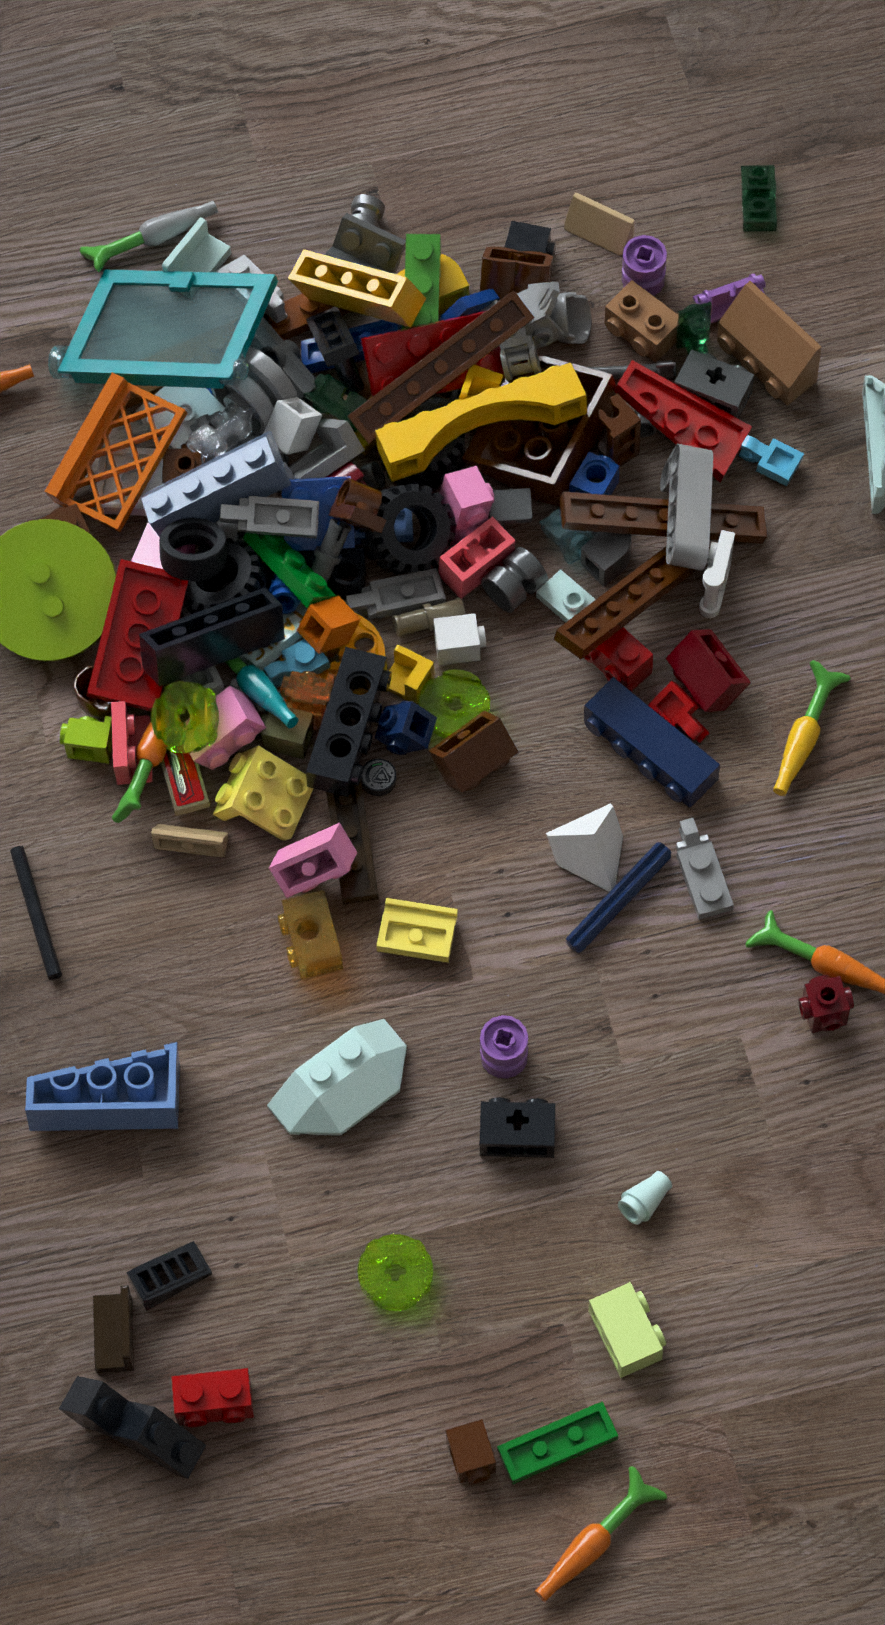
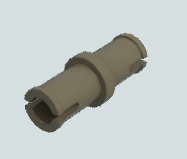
[392,598,466,637]

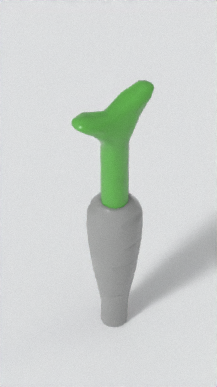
[80,200,218,272]

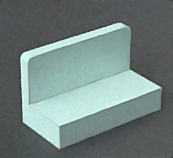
[162,217,231,302]

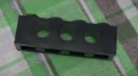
[306,647,392,797]

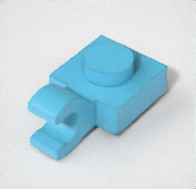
[739,435,804,486]
[264,639,331,688]

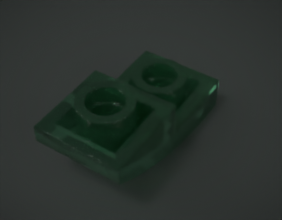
[741,165,777,232]

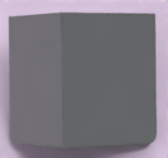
[489,488,532,529]

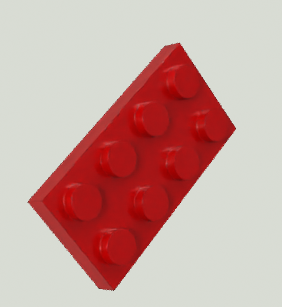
[361,311,505,397]
[87,559,188,713]

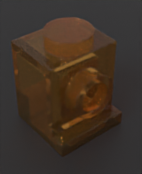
[280,671,335,720]

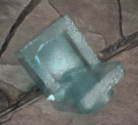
[539,509,594,564]

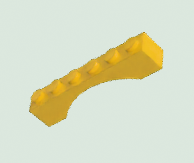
[375,362,587,482]

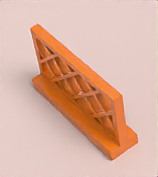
[44,372,187,532]

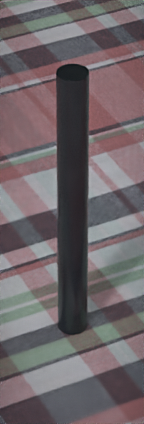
[10,846,62,980]

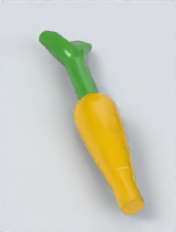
[773,660,851,796]

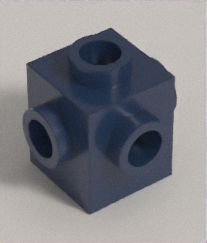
[374,701,437,755]

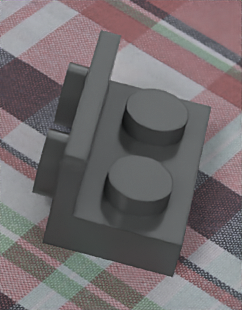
[325,213,406,274]

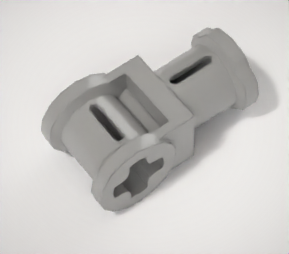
[500,327,541,382]

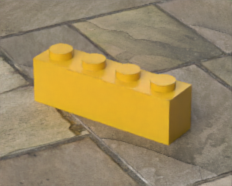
[288,249,426,328]

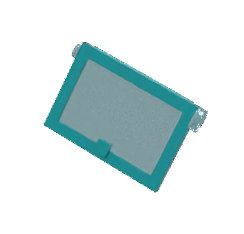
[48,269,278,389]

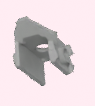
[480,281,565,349]

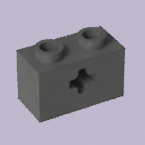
[675,350,754,419]

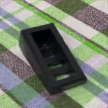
[126,1241,212,1311]

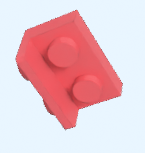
[111,701,153,785]

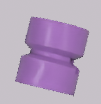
[622,235,667,296]
[480,1015,528,1079]

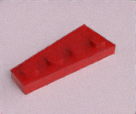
[614,360,752,483]

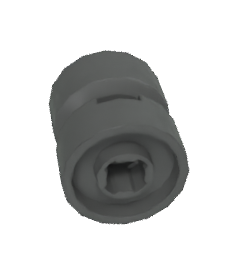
[481,547,548,613]

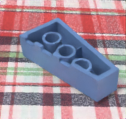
[25,1042,180,1131]

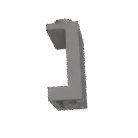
[278,418,364,493]

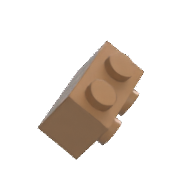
[604,280,684,363]

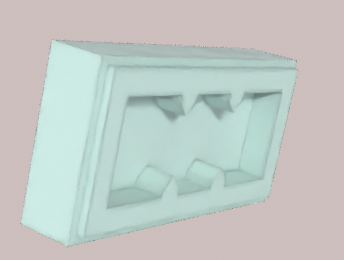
[536,569,596,623]

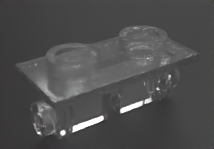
[186,405,252,465]

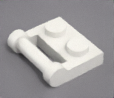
[699,530,735,618]

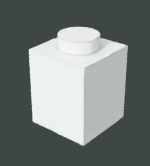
[263,397,322,455]
[433,613,486,666]

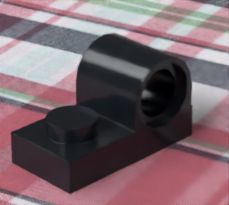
[297,548,366,601]

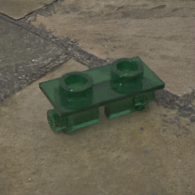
[676,302,712,355]
[303,374,368,432]

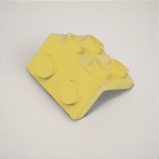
[213,746,314,841]

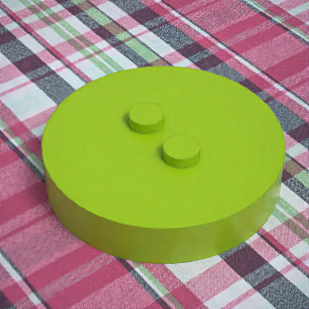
[0,519,117,661]

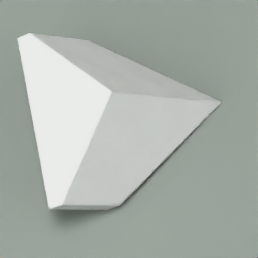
[546,804,623,892]

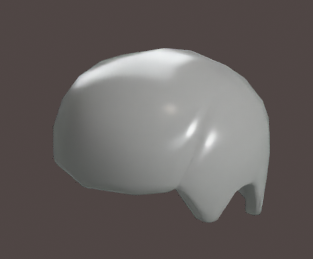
[550,292,592,344]

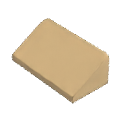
[564,193,634,256]
[151,824,229,858]

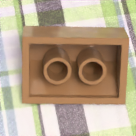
[717,281,822,406]

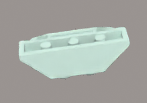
[862,375,885,514]
[267,1019,407,1135]

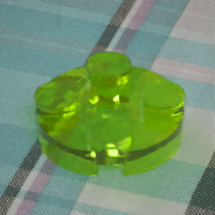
[419,669,490,738]
[151,681,219,753]
[358,1234,433,1311]

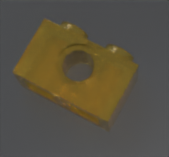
[277,890,343,979]

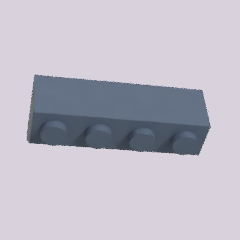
[141,431,291,537]

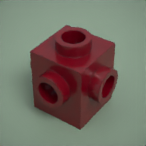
[798,975,854,1033]

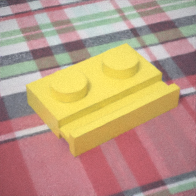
[377,898,458,963]

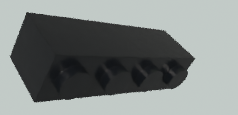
[139,587,285,686]

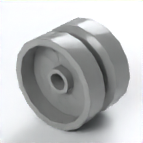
[211,347,298,434]

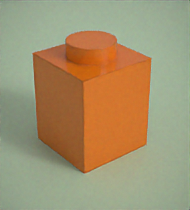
[297,595,361,654]

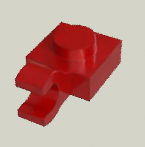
[648,681,710,743]

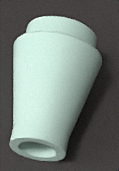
[618,1171,672,1225]

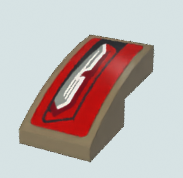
[160,742,210,816]

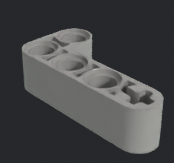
[660,443,713,571]

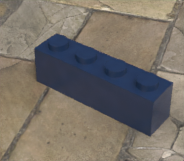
[584,677,720,808]

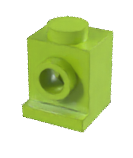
[60,716,113,764]

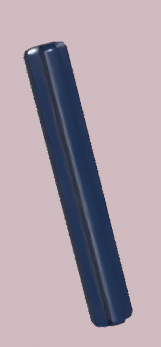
[566,842,672,953]

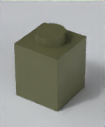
[259,707,315,759]

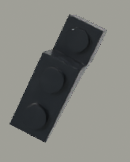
[59,1376,206,1479]

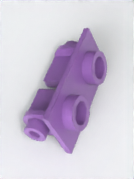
[693,273,766,325]

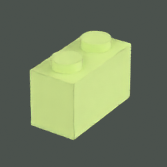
[588,1282,666,1378]

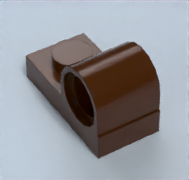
[329,478,386,533]

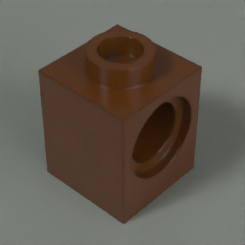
[445,1419,496,1485]

